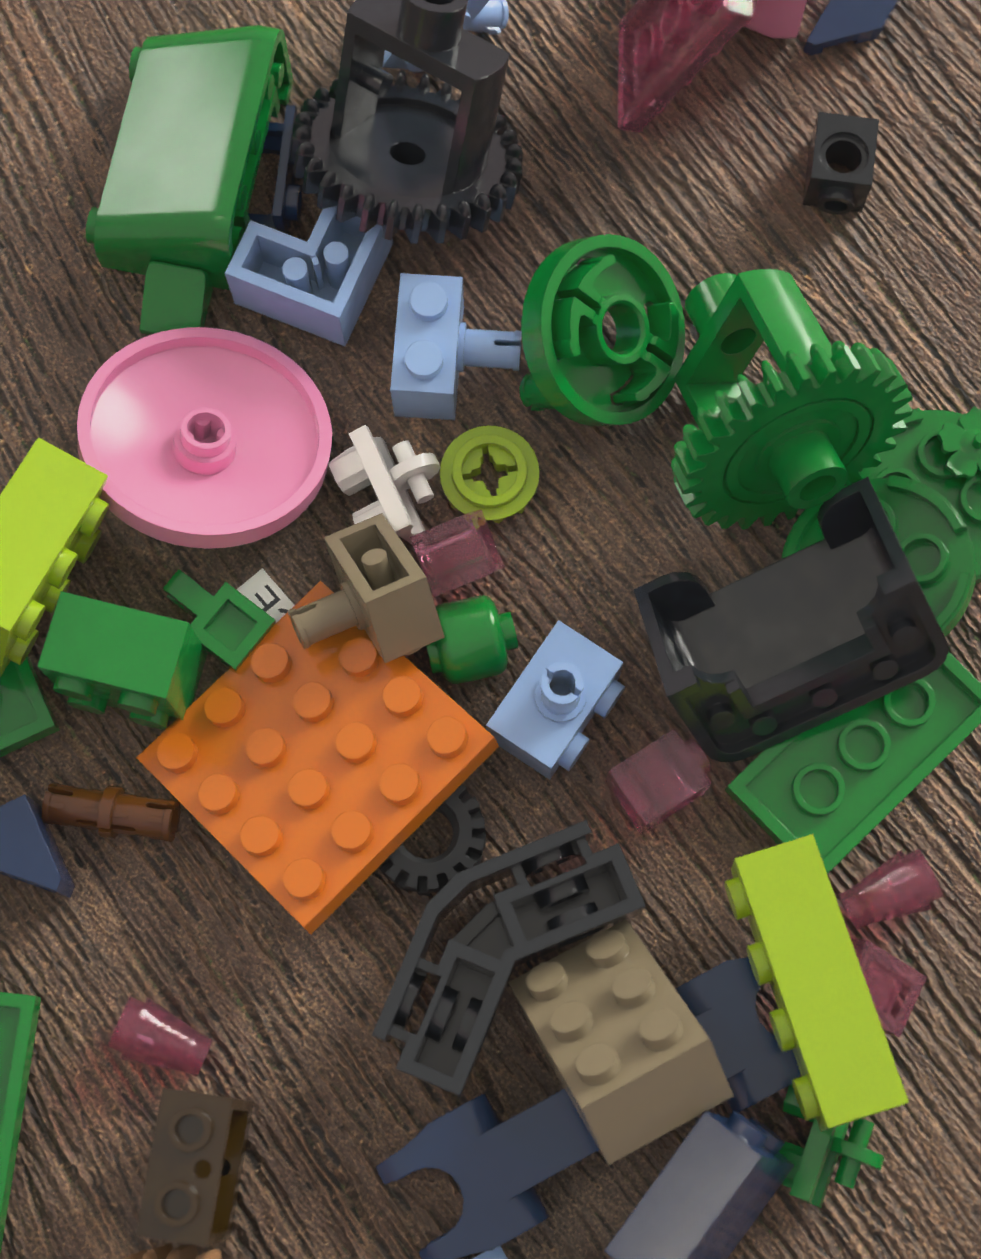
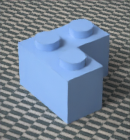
[225,206,393,346]

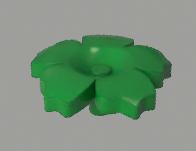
[937,406,981,479]

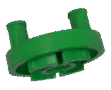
[519,234,685,426]

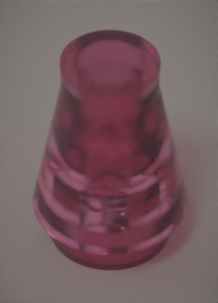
[839,849,943,930]
[107,996,213,1077]

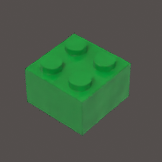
[37,591,208,730]

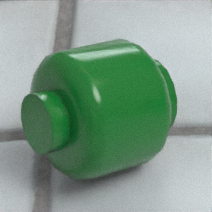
[426,595,518,684]

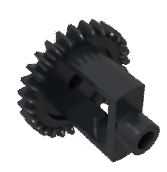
[290,0,523,244]

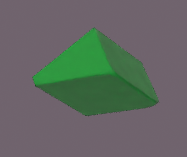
[139,261,213,335]

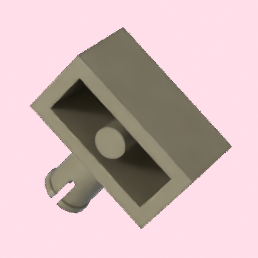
[288,513,445,663]

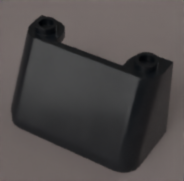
[634,477,949,762]

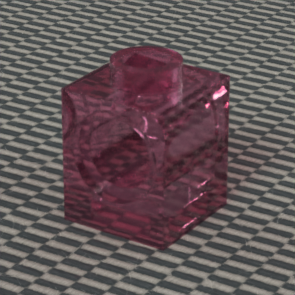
[410,509,505,597]
[606,728,712,835]

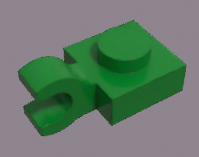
[163,569,276,671]

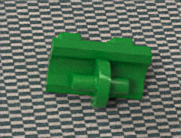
[779,1084,885,1208]

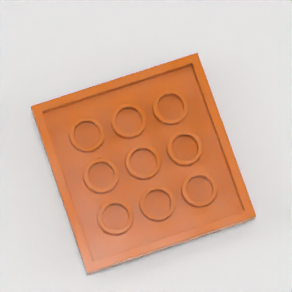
[136,581,499,935]

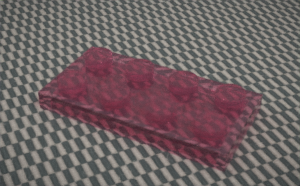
[618,0,757,133]

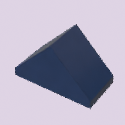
[0,795,75,898]

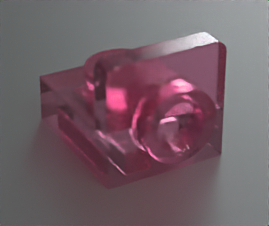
[850,937,927,1037]

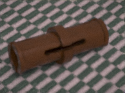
[42,782,181,842]

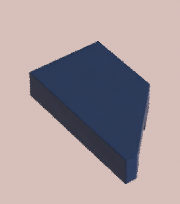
[803,0,900,56]

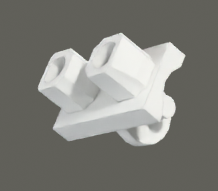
[328,425,441,544]

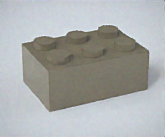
[508,919,733,1166]

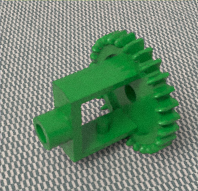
[671,269,913,530]

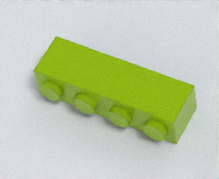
[724,834,909,1131]

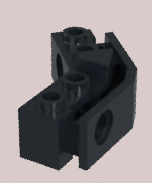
[372,820,646,1097]

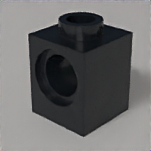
[802,112,879,215]

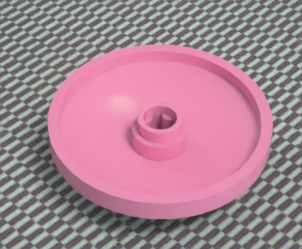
[77,327,332,549]

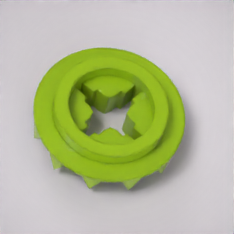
[440,426,539,524]

